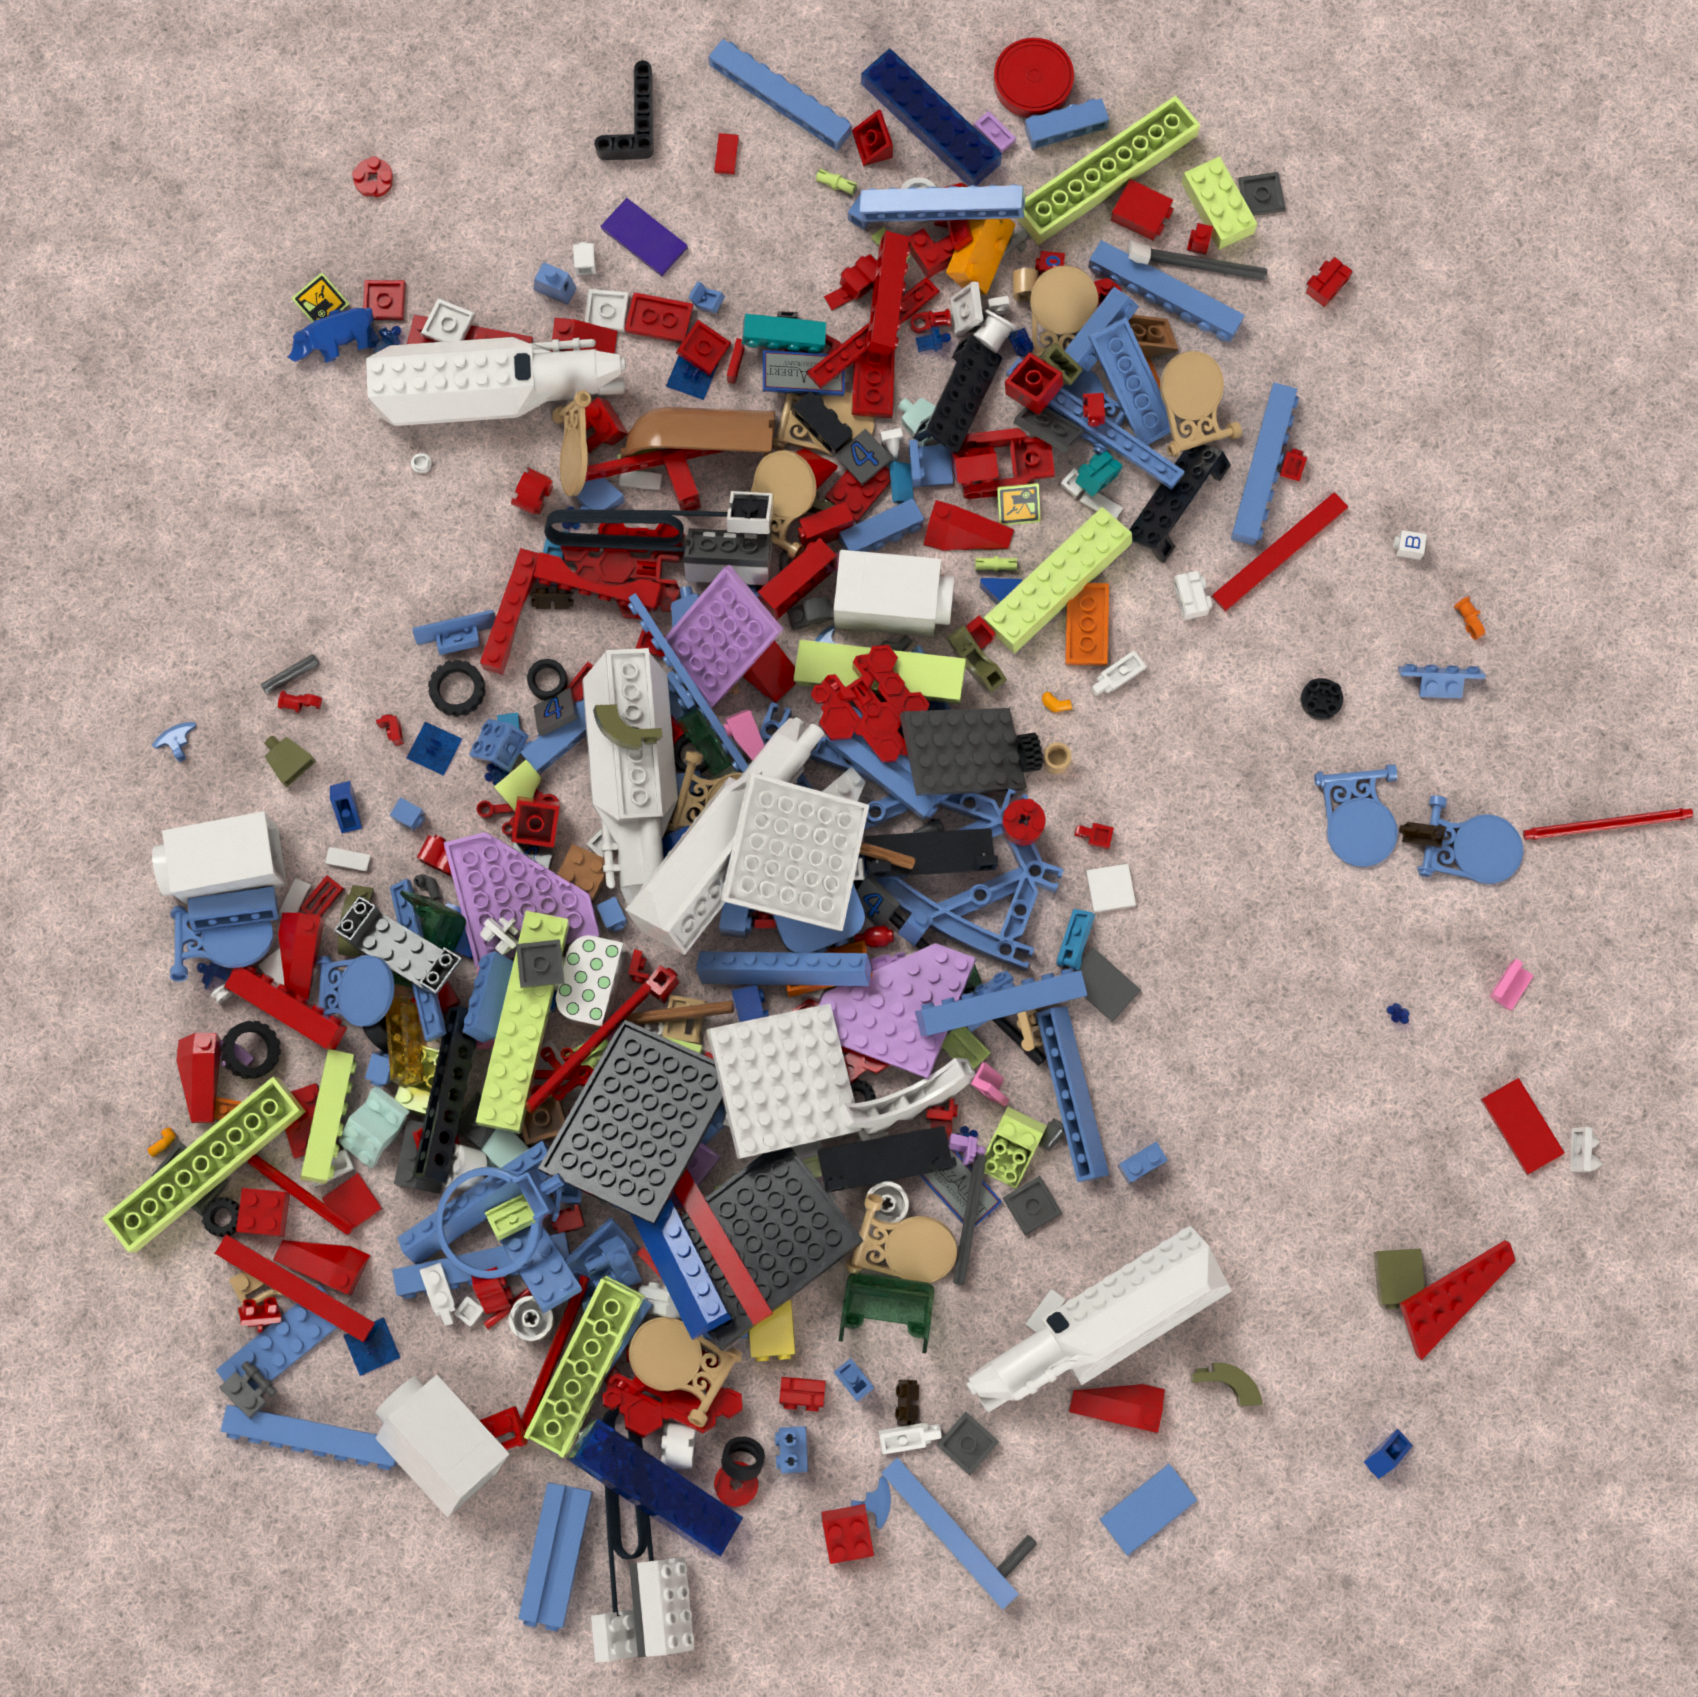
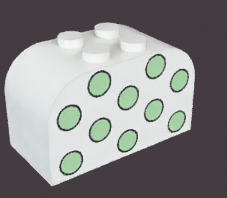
[555,936,627,1030]

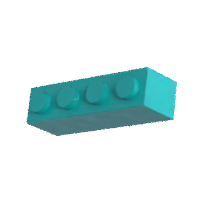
[742,313,826,354]

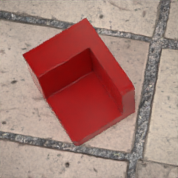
[965,615,995,650]

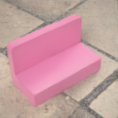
[1489,958,1533,1010]
[971,1062,1009,1107]

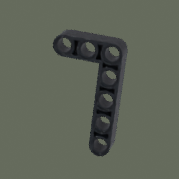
[594,60,654,160]

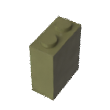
[1373,1248,1425,1309]

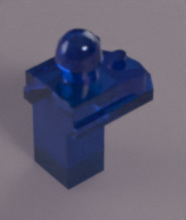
[373,326,401,353]
[915,326,951,352]
[1008,327,1034,356]
[196,962,232,990]

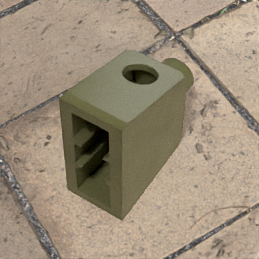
[1038,343,1083,385]
[264,735,316,788]

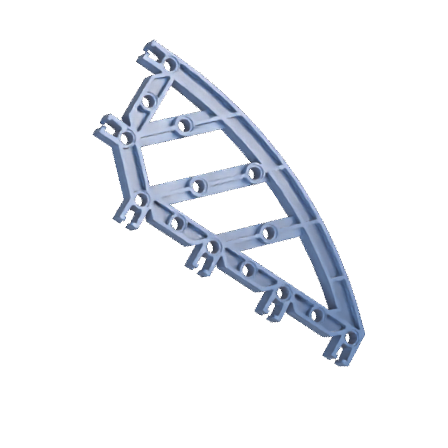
[759,702,1064,971]

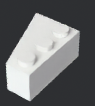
[822,767,866,801]

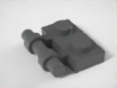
[219,1361,278,1420]

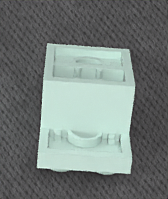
[338,1086,410,1169]

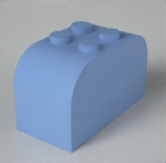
[771,883,865,953]

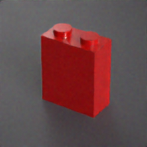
[1110,179,1174,241]
[663,450,701,511]
[797,501,854,546]

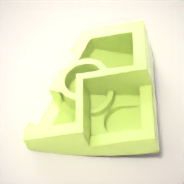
[494,760,542,811]

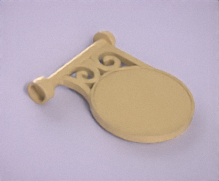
[1025,265,1100,363]
[1160,351,1242,458]
[552,390,591,496]
[773,392,874,456]
[750,450,816,560]
[667,751,743,831]
[845,1194,957,1284]
[629,1317,742,1427]

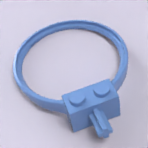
[435,1167,565,1278]

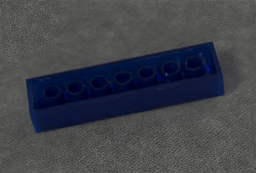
[861,48,1002,186]
[567,1418,743,1558]

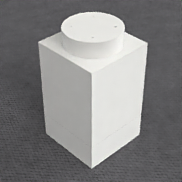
[834,550,954,637]
[152,811,287,905]
[375,1375,509,1518]

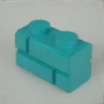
[1075,451,1123,497]

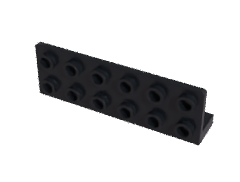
[913,334,1002,454]
[1129,445,1231,563]
[864,828,998,878]
[817,1126,957,1193]

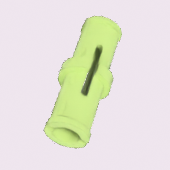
[816,168,857,195]
[975,556,1017,572]

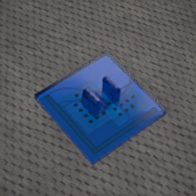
[666,356,719,400]
[406,722,462,776]
[343,1317,401,1376]

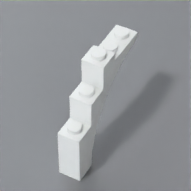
[838,1058,976,1134]

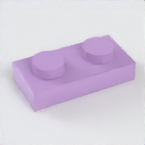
[974,111,1016,154]

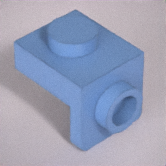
[689,282,725,314]

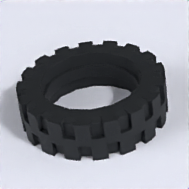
[428,659,486,717]
[220,1021,281,1079]

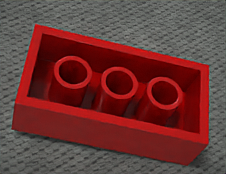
[758,538,837,621]

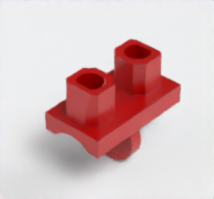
[237,1297,281,1333]

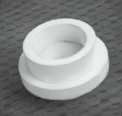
[411,453,432,474]

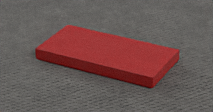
[851,349,895,418]
[1480,1078,1565,1175]

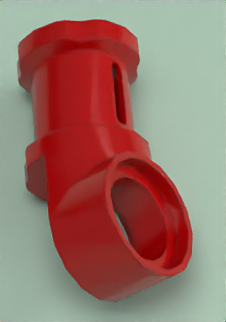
[910,308,951,334]
[278,691,323,713]

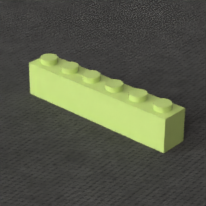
[300,1049,357,1184]

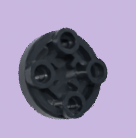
[1300,678,1343,720]

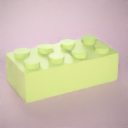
[1181,156,1258,250]

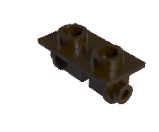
[530,588,574,609]
[1399,822,1447,848]
[895,1380,919,1425]

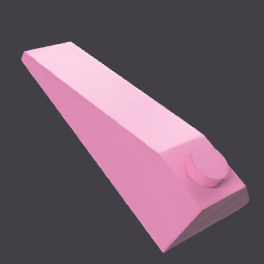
[723,709,765,761]

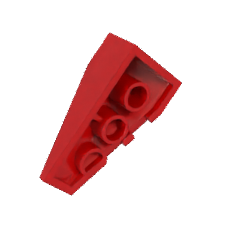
[923,500,1014,551]
[278,912,325,1003]
[176,1033,221,1123]
[273,1240,371,1295]
[1069,1384,1165,1433]

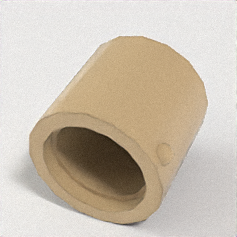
[1012,268,1039,301]
[1043,742,1072,774]

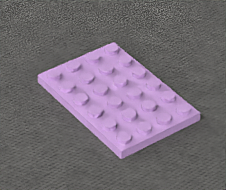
[665,565,784,708]

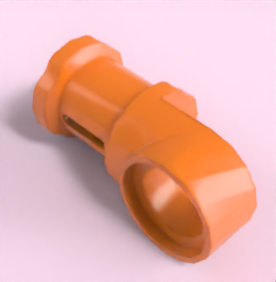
[1453,596,1485,640]

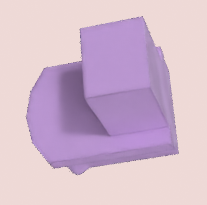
[219,1040,255,1068]
[948,1134,986,1166]

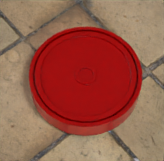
[993,37,1074,118]

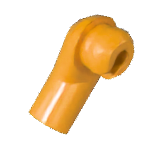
[1042,692,1072,713]
[147,1127,176,1157]

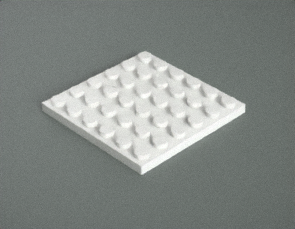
[721,773,869,931]
[707,1004,862,1159]

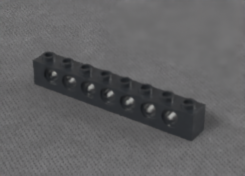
[412,1006,477,1183]

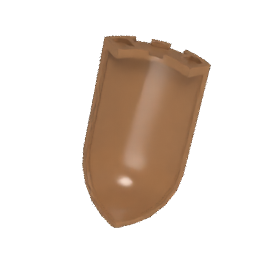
[621,407,776,459]

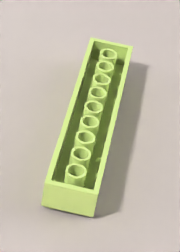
[1016,95,1200,246]
[476,910,570,1134]
[102,1077,306,1252]

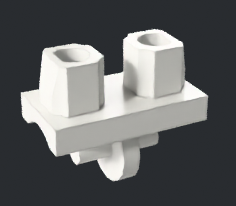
[480,917,518,955]

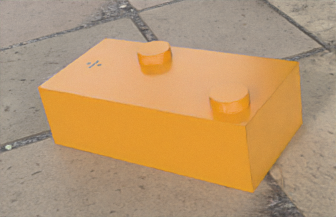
[946,218,1016,295]

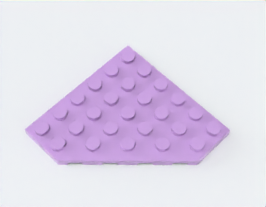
[444,832,600,967]
[819,943,976,1079]

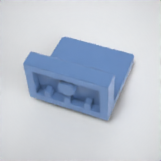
[909,440,953,488]
[667,671,697,722]
[469,719,529,772]

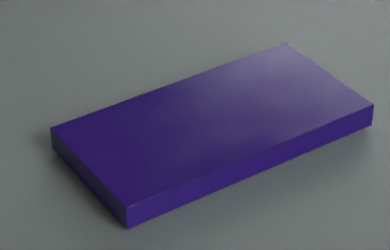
[600,197,688,277]

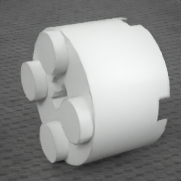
[442,1143,487,1192]
[865,1181,909,1223]
[509,1296,556,1342]
[661,1423,696,1470]

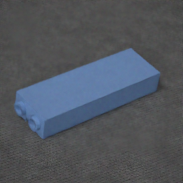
[825,706,950,821]
[518,1482,593,1631]

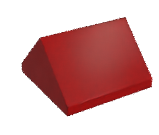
[852,109,893,166]

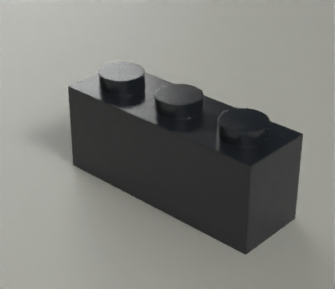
[792,391,853,457]

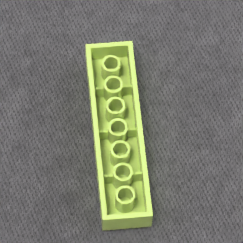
[984,507,1132,654]

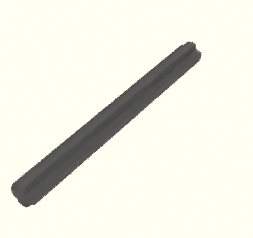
[1149,248,1268,280]
[953,1155,986,1285]

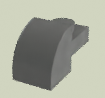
[787,597,834,630]

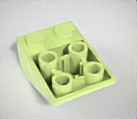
[395,1043,439,1117]
[984,1107,1047,1189]

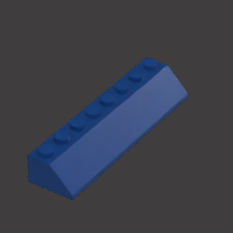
[630,1197,732,1340]

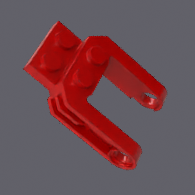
[960,428,1055,499]

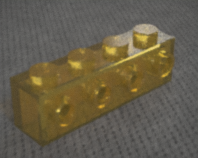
[386,996,424,1088]

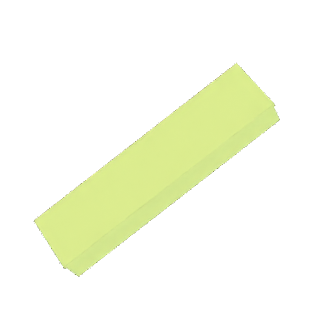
[793,640,966,704]
[524,1276,645,1458]

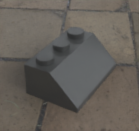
[394,1120,442,1194]

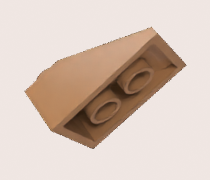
[1128,315,1178,359]

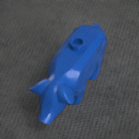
[287,308,380,363]

